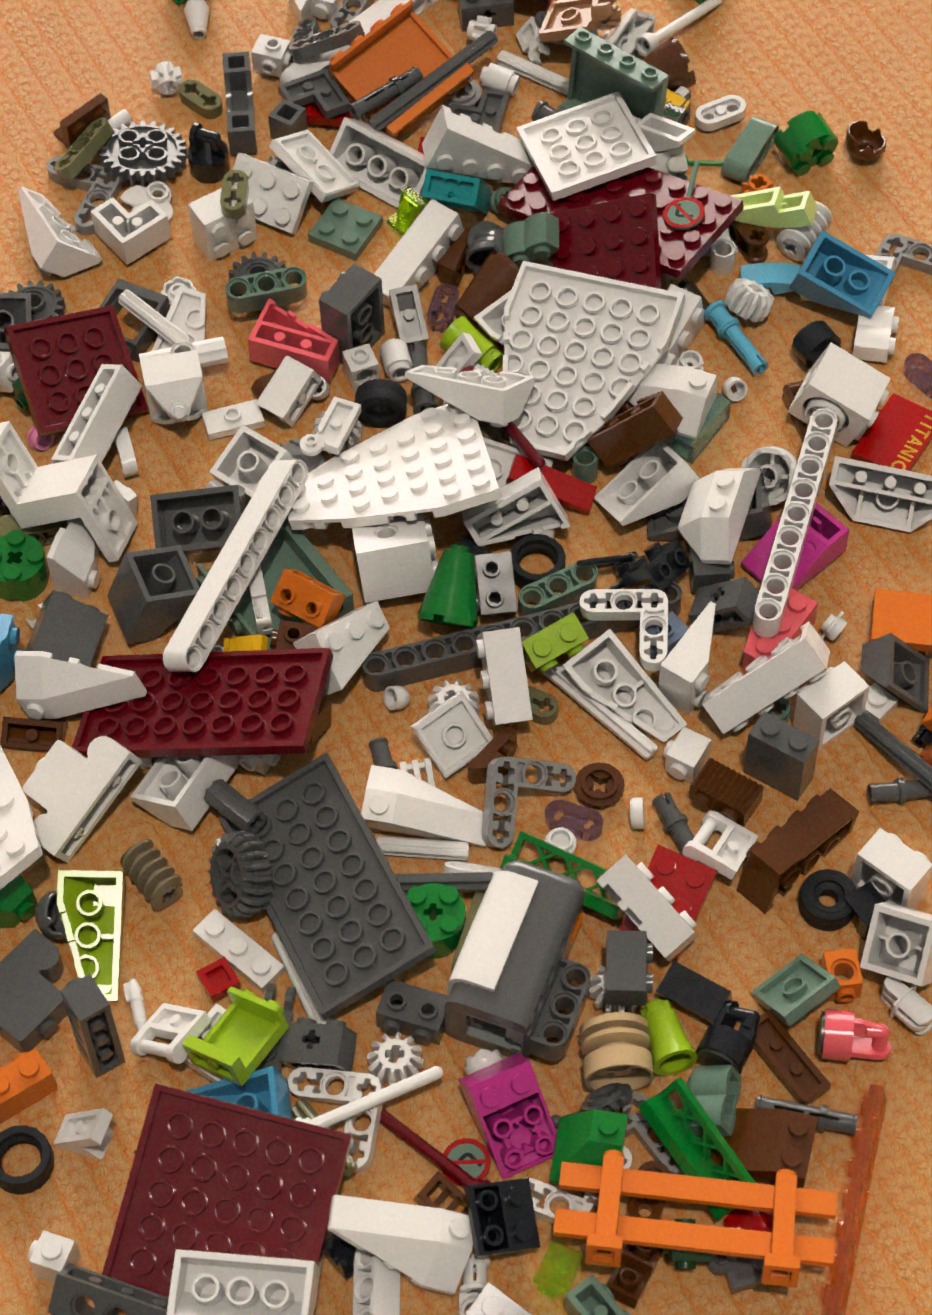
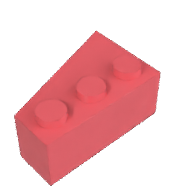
[248,298,340,383]
[741,588,818,674]

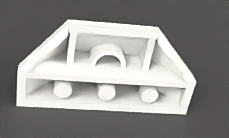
[603,8,656,58]
[829,456,932,533]
[678,468,761,564]

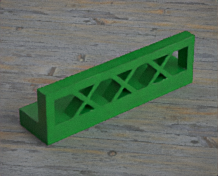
[500,831,624,920]
[638,1077,755,1220]

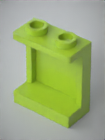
[182,986,290,1086]

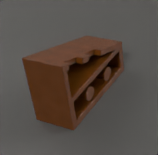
[587,391,683,468]

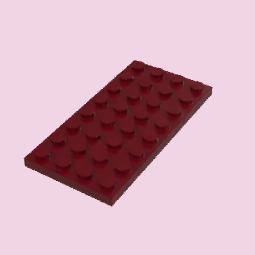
[498,167,744,280]
[72,648,333,758]

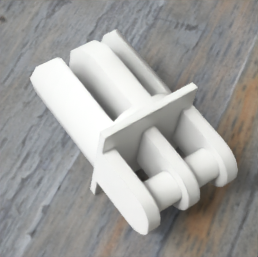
[881,976,932,1035]

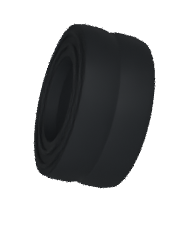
[355,379,407,428]
[798,869,856,931]

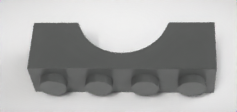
[222,51,257,155]

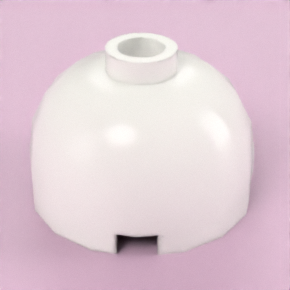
[741,446,797,505]

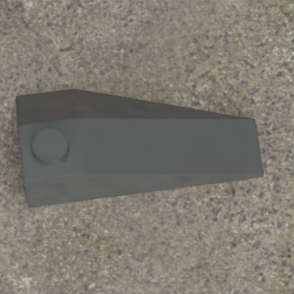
[648,467,772,541]

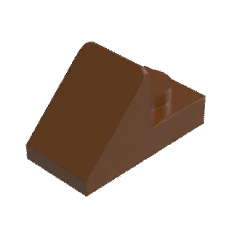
[468,724,518,784]

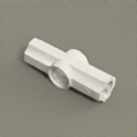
[139,336,229,368]

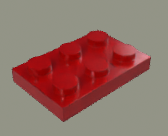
[620,844,718,960]

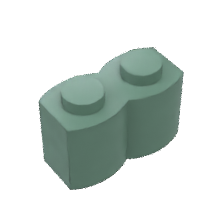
[503,212,559,268]
[682,1065,741,1137]

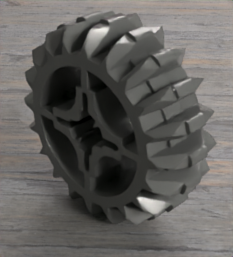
[208,831,274,918]

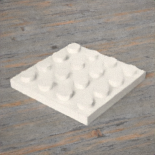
[517,91,657,201]

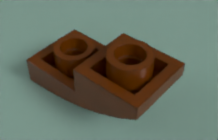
[606,1244,662,1308]

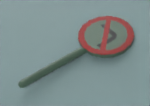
[663,159,705,230]
[442,1138,491,1187]

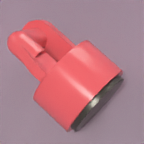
[818,1009,891,1062]

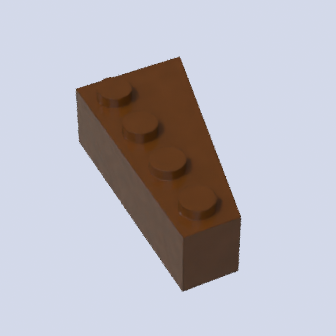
[736,788,859,914]

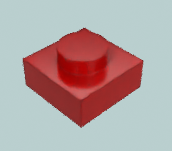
[196,957,241,1002]

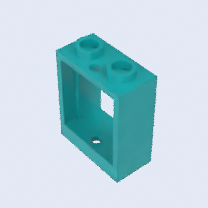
[421,169,493,214]

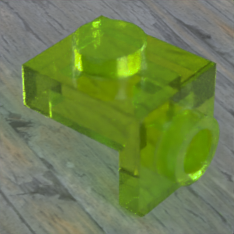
[387,186,428,236]
[532,1240,584,1298]

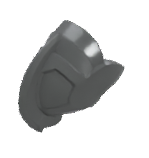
[465,221,504,275]

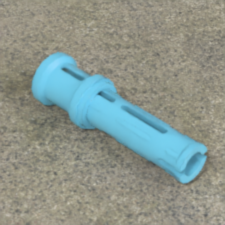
[704,300,769,376]

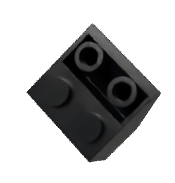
[464,1178,541,1257]

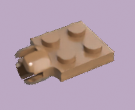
[538,0,621,42]

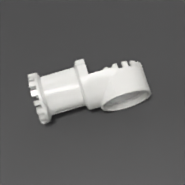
[459,1254,491,1315]

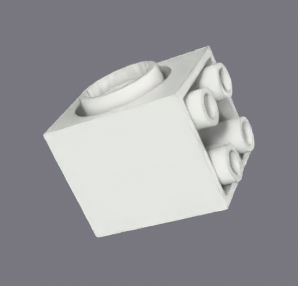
[787,342,891,448]
[352,513,438,603]

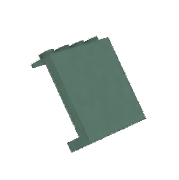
[557,27,669,119]
[196,515,354,650]

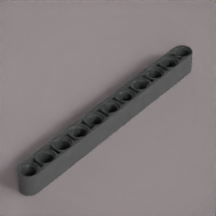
[362,582,682,692]

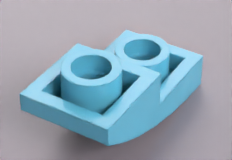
[741,262,800,295]

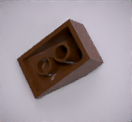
[711,1108,818,1188]

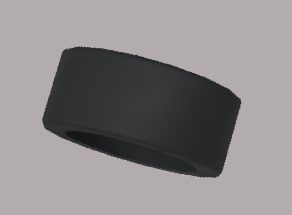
[510,534,566,589]
[0,1125,54,1195]

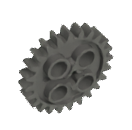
[99,120,187,186]

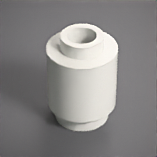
[479,63,521,96]
[379,338,413,382]

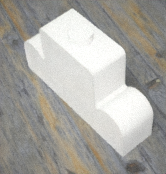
[22,736,143,863]

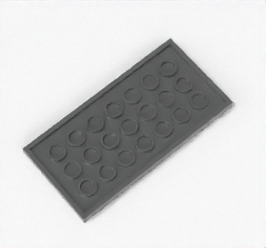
[219,752,438,1020]

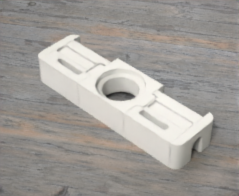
[249,565,273,635]

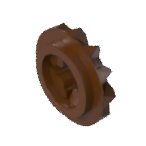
[574,763,625,810]

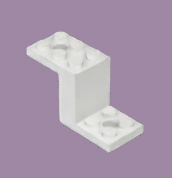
[0,421,138,562]

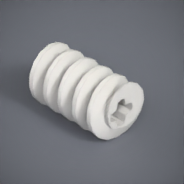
[777,201,833,262]

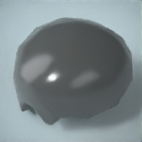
[35,891,67,940]

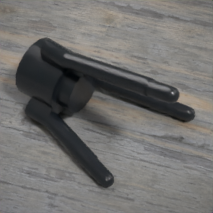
[577,551,639,589]

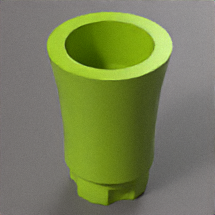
[440,316,504,372]
[640,999,698,1076]

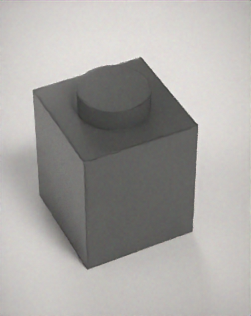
[268,98,308,139]

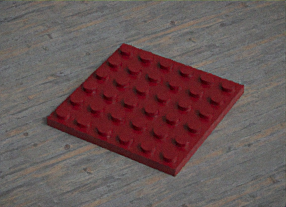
[102,1083,353,1297]

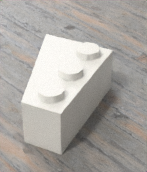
[461,467,571,547]
[293,601,390,697]
[476,627,533,726]
[596,854,698,962]

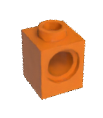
[821,948,863,1003]

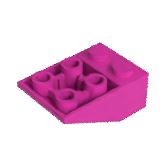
[741,503,849,591]
[458,1053,557,1180]

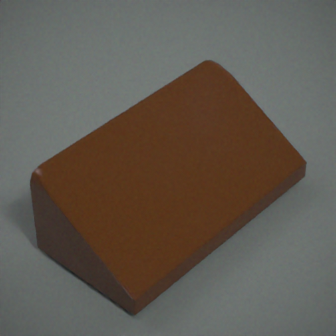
[0,717,68,752]

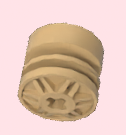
[579,1012,654,1091]

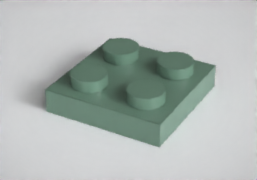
[308,198,383,261]
[751,954,841,1027]

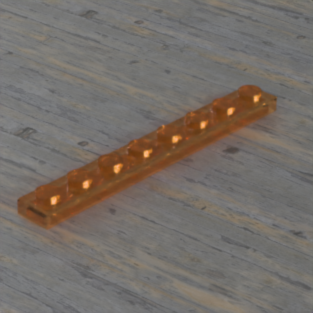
[822,1084,887,1315]

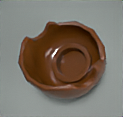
[845,121,886,161]

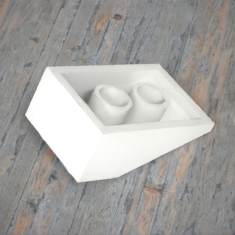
[594,441,700,526]
[658,601,716,716]

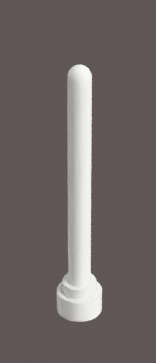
[635,0,723,57]
[294,1066,443,1128]

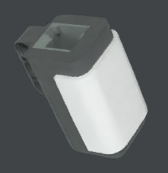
[444,860,591,1061]

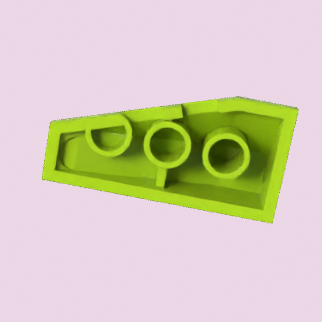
[56,870,125,1002]

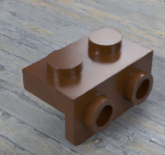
[54,93,111,148]

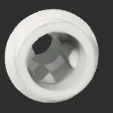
[184,0,210,39]

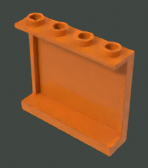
[328,0,475,140]

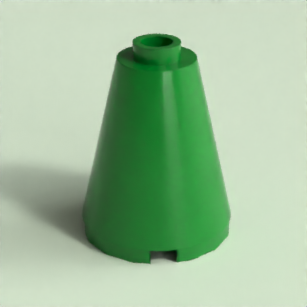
[417,544,478,629]

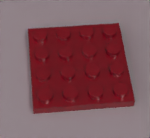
[550,193,662,289]
[3,305,149,437]

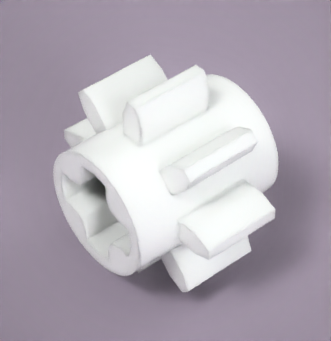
[466,15,497,42]
[150,61,183,95]

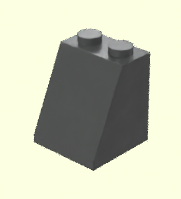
[107,545,200,644]

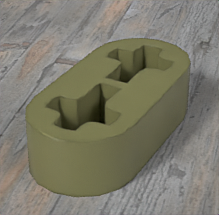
[179,80,223,119]
[220,170,249,219]
[528,686,559,725]

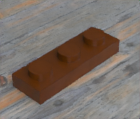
[753,1010,831,1105]

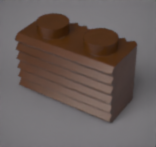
[689,758,764,827]

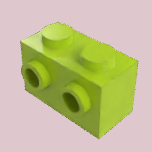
[522,612,589,673]

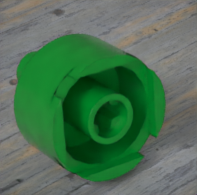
[774,111,838,176]
[0,530,49,602]
[407,883,466,959]

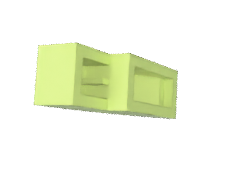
[731,187,818,228]

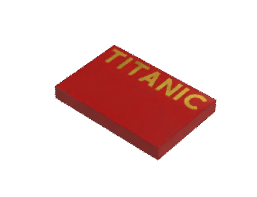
[851,393,932,471]

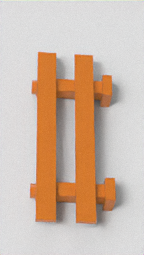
[553,1150,837,1288]

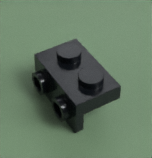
[621,539,691,591]

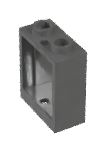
[99,279,170,362]

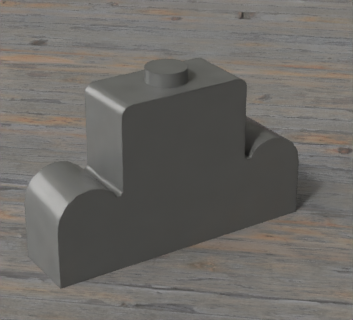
[0,929,68,1053]

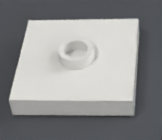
[410,691,493,778]

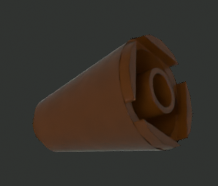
[642,36,696,91]
[455,250,520,326]

